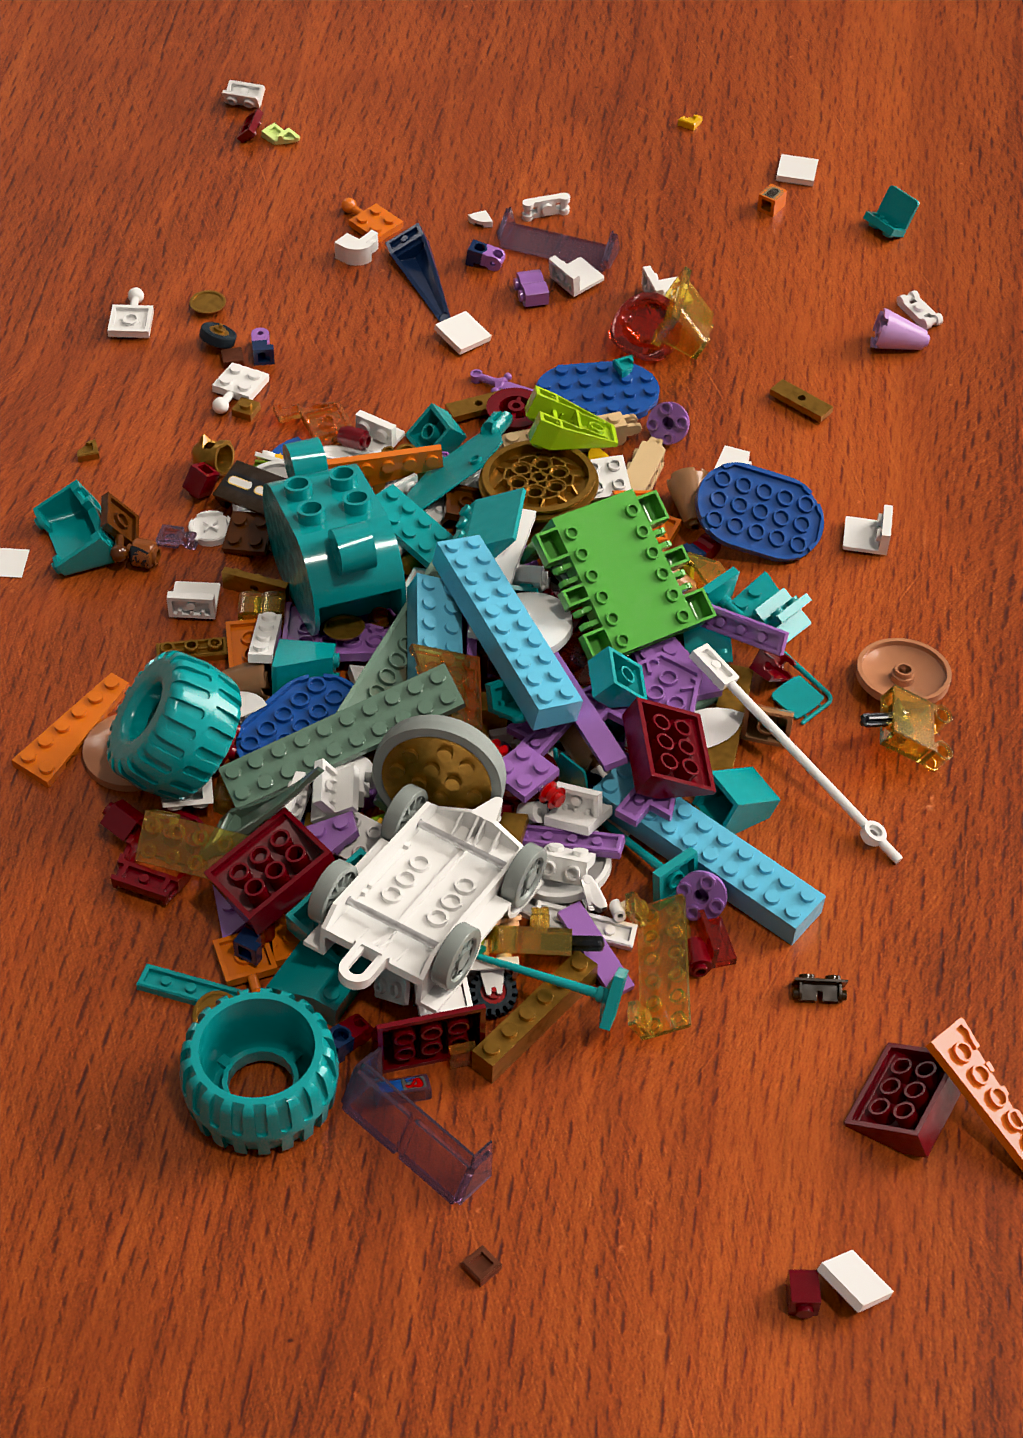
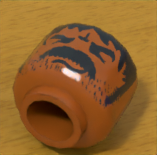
[127,538,161,569]

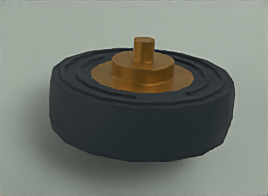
[199,322,237,349]

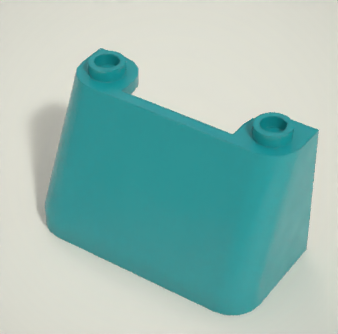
[33,479,116,576]

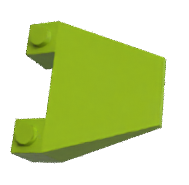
[525,385,619,450]

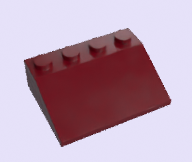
[622,697,716,799]
[203,807,336,935]
[371,1003,486,1074]
[844,1042,961,1158]

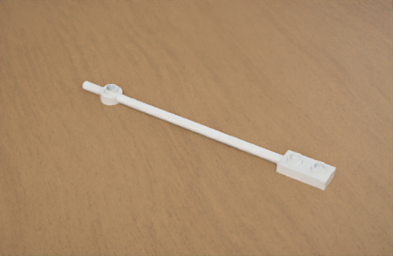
[689,643,903,864]

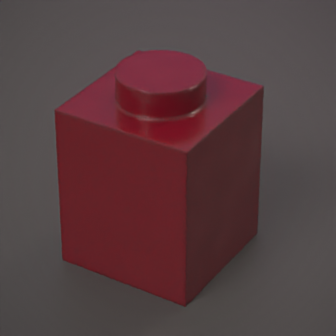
[182,462,220,499]
[100,799,145,841]
[785,1270,821,1319]

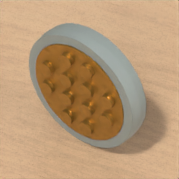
[372,715,506,809]

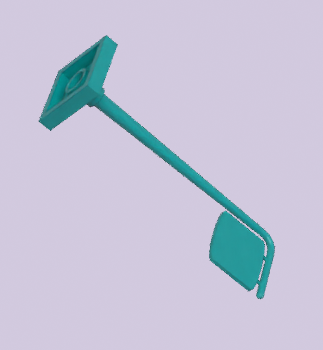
[703,566,833,725]
[553,748,698,912]
[476,945,629,1031]

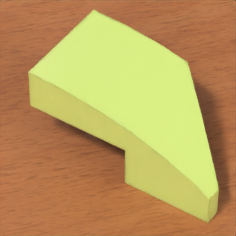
[261,123,300,145]

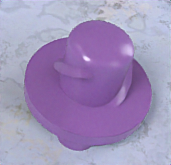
[646,402,690,445]
[676,870,728,921]

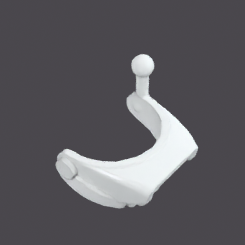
[581,874,608,914]

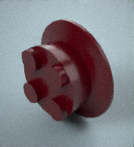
[486,388,534,434]

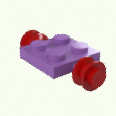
[491,739,566,809]

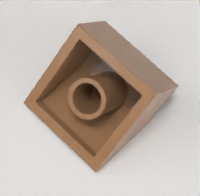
[740,704,795,748]

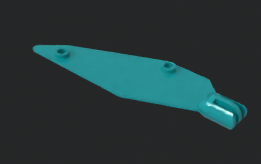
[406,411,513,509]

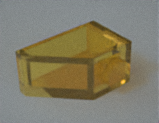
[681,552,727,589]

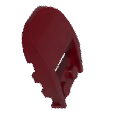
[110,808,206,905]

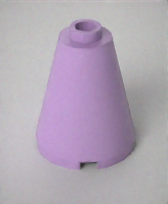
[871,308,930,350]

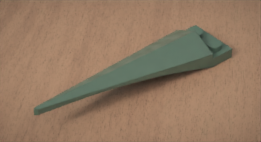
[200,766,325,861]

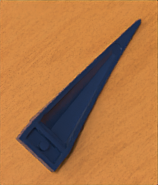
[385,223,451,322]

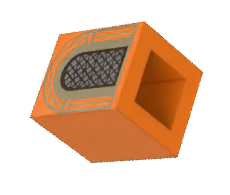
[757,184,787,217]

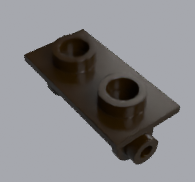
[792,974,848,1003]

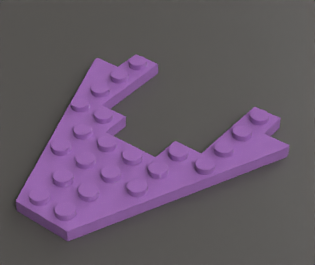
[506,651,702,827]

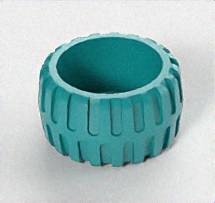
[106,650,242,800]
[179,988,339,1155]

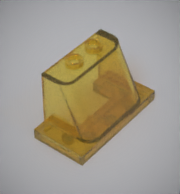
[652,266,714,360]

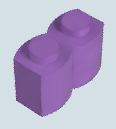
[513,269,549,307]

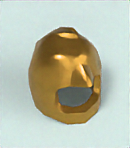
[191,434,235,476]

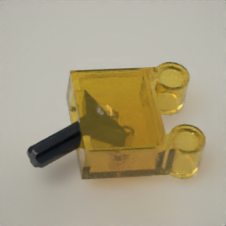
[860,684,953,772]
[489,907,605,958]

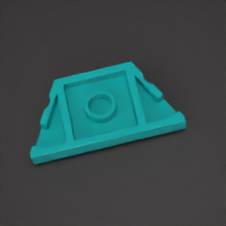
[726,571,780,622]

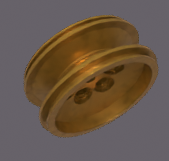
[479,440,599,546]

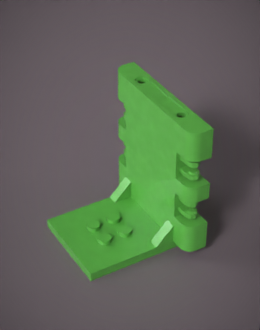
[520,488,717,660]

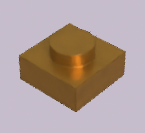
[232,397,261,422]

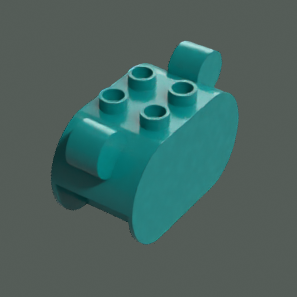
[263,437,406,636]

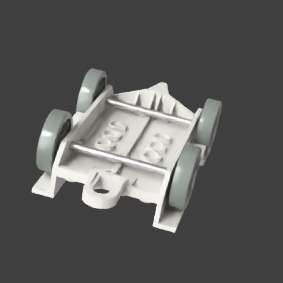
[303,784,547,1013]

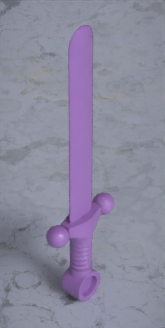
[470,369,571,402]

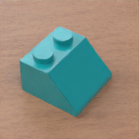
[405,403,467,454]
[588,646,648,708]

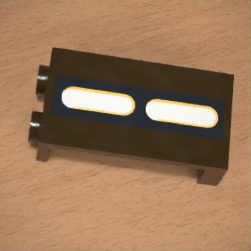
[213,460,287,516]

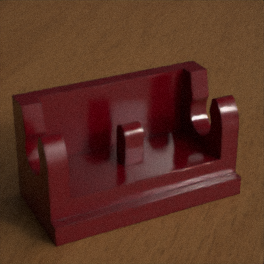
[749,649,796,682]

